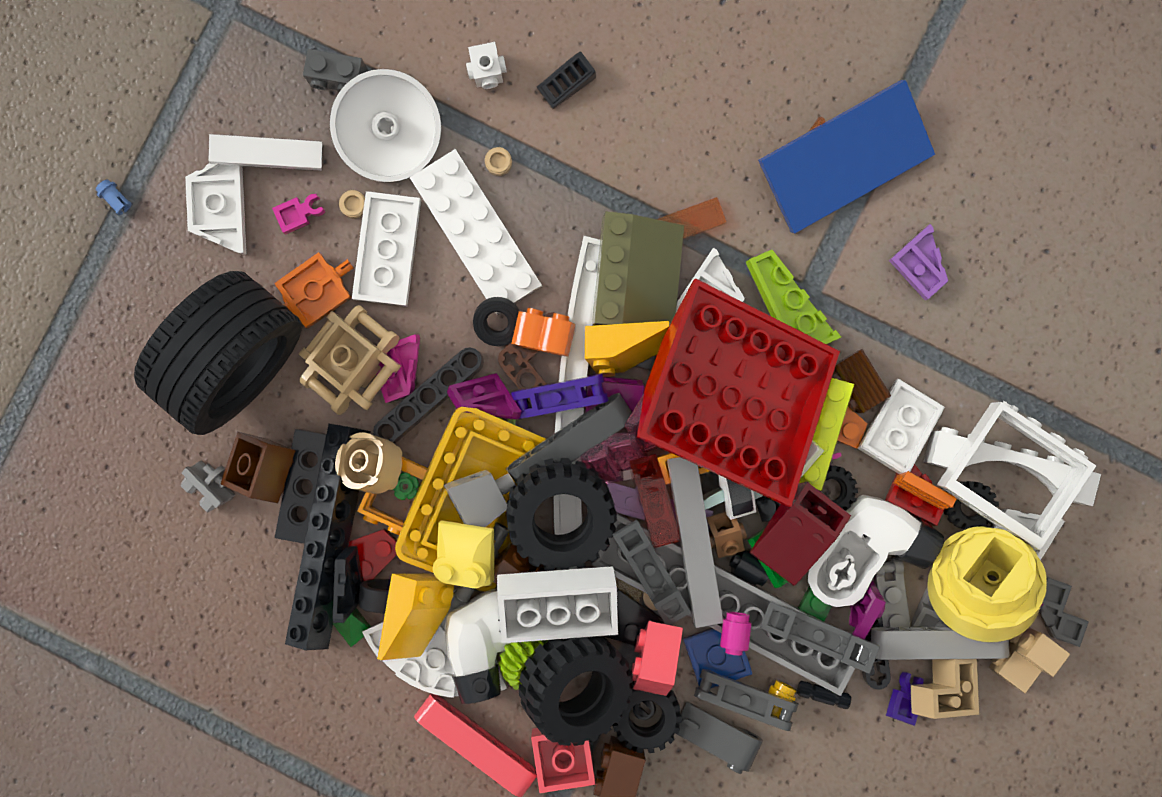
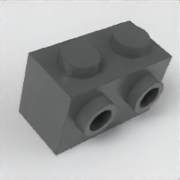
[303,49,368,92]

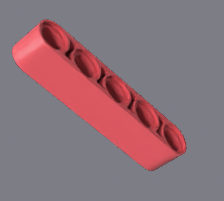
[414,693,537,797]

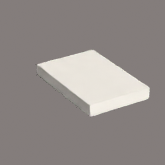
[857,379,945,474]

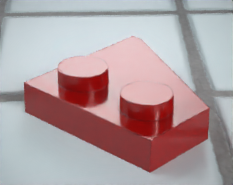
[349,529,397,581]

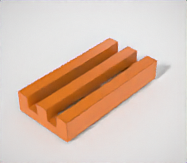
[893,471,956,510]

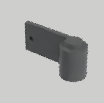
[675,702,763,774]

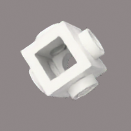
[466,42,507,89]

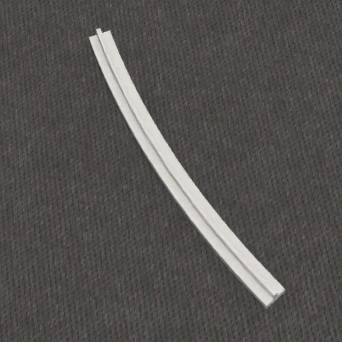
[554,236,600,570]

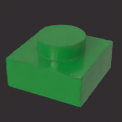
[798,585,832,622]

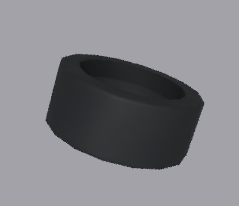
[358,579,391,614]

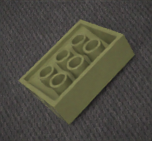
[592,211,684,326]

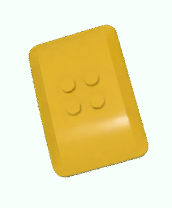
[395,407,546,592]

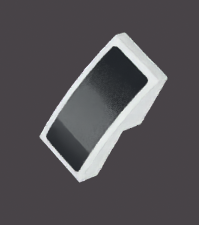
[718,475,756,520]

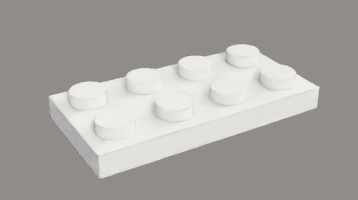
[352,191,421,307]

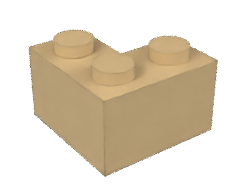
[988,628,1070,693]
[911,659,979,719]

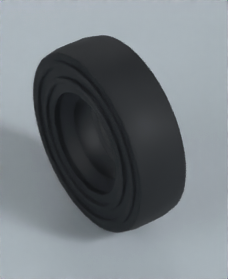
[473,297,520,346]

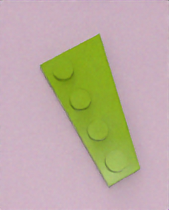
[746,250,841,344]

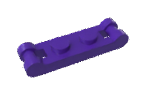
[511,373,609,419]

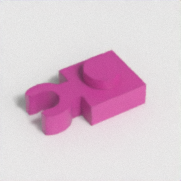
[272,194,326,235]

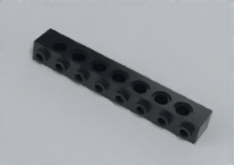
[285,423,371,651]

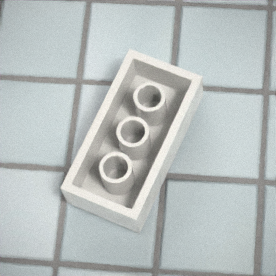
[497,566,618,643]

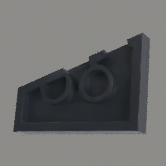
[604,588,673,646]

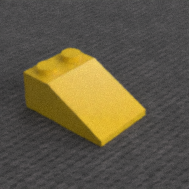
[585,321,670,377]
[377,573,454,660]

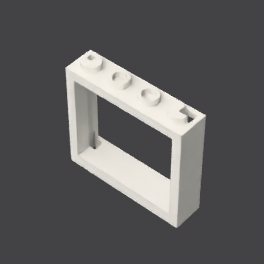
[936,401,1096,550]

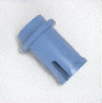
[96,179,132,215]

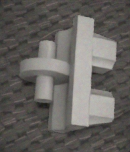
[181,461,235,512]

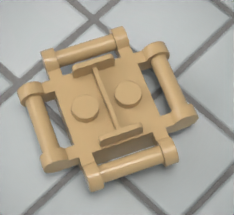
[299,305,401,415]

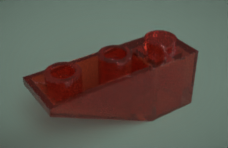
[629,454,681,548]

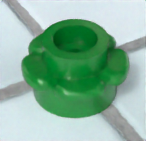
[393,473,419,500]

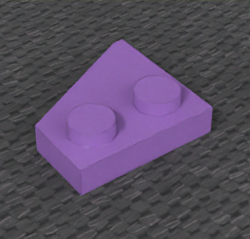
[888,224,948,300]

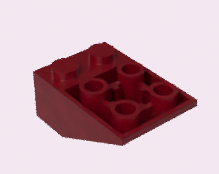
[750,482,851,586]

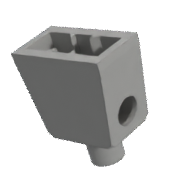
[444,470,516,527]

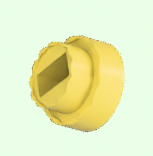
[927,527,1047,642]

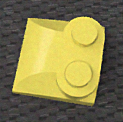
[433,520,494,588]

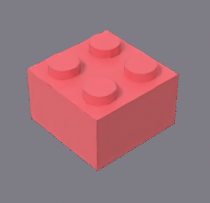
[631,621,683,696]
[531,728,595,793]

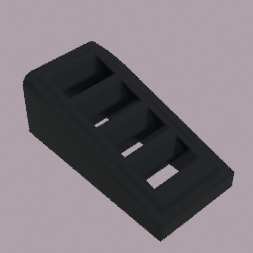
[537,51,596,109]

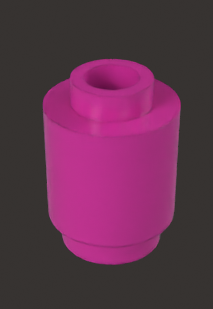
[720,612,752,655]

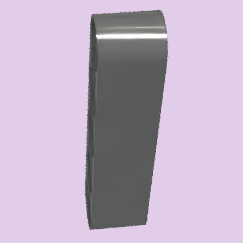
[506,393,635,484]

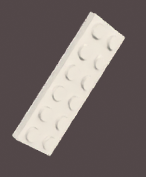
[410,149,542,315]

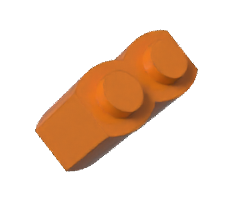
[511,308,576,357]

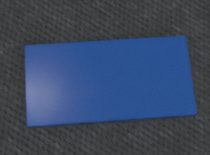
[758,80,935,234]

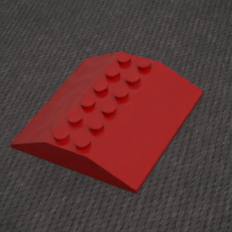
[637,279,840,507]

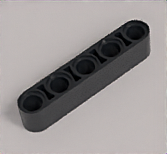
[373,347,484,443]

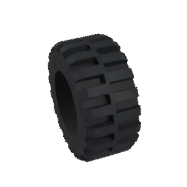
[506,458,617,571]
[518,636,633,746]

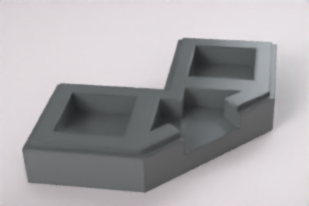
[1039,577,1089,647]

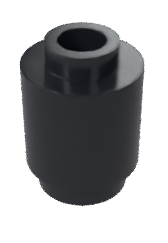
[729,549,769,586]

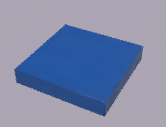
[683,628,753,688]

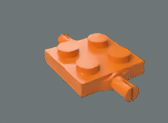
[274,252,354,328]

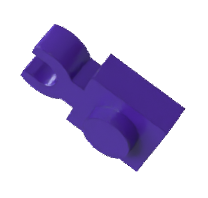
[886,672,924,726]

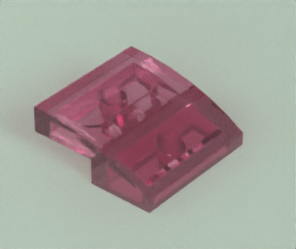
[581,432,649,483]

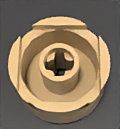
[335,432,402,494]

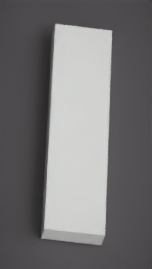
[209,134,322,171]

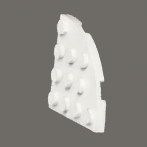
[362,589,508,698]

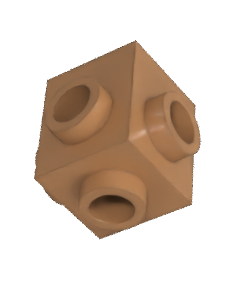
[706,512,747,559]

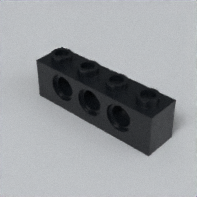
[274,429,326,544]

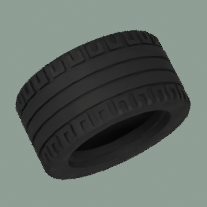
[134,271,302,435]

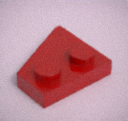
[885,464,944,526]

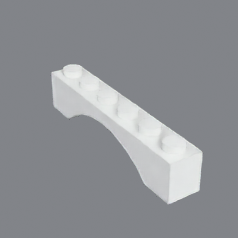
[924,427,1101,506]

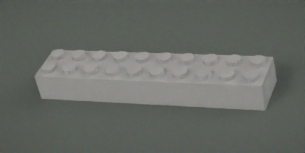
[591,513,855,696]

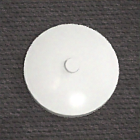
[330,69,441,182]

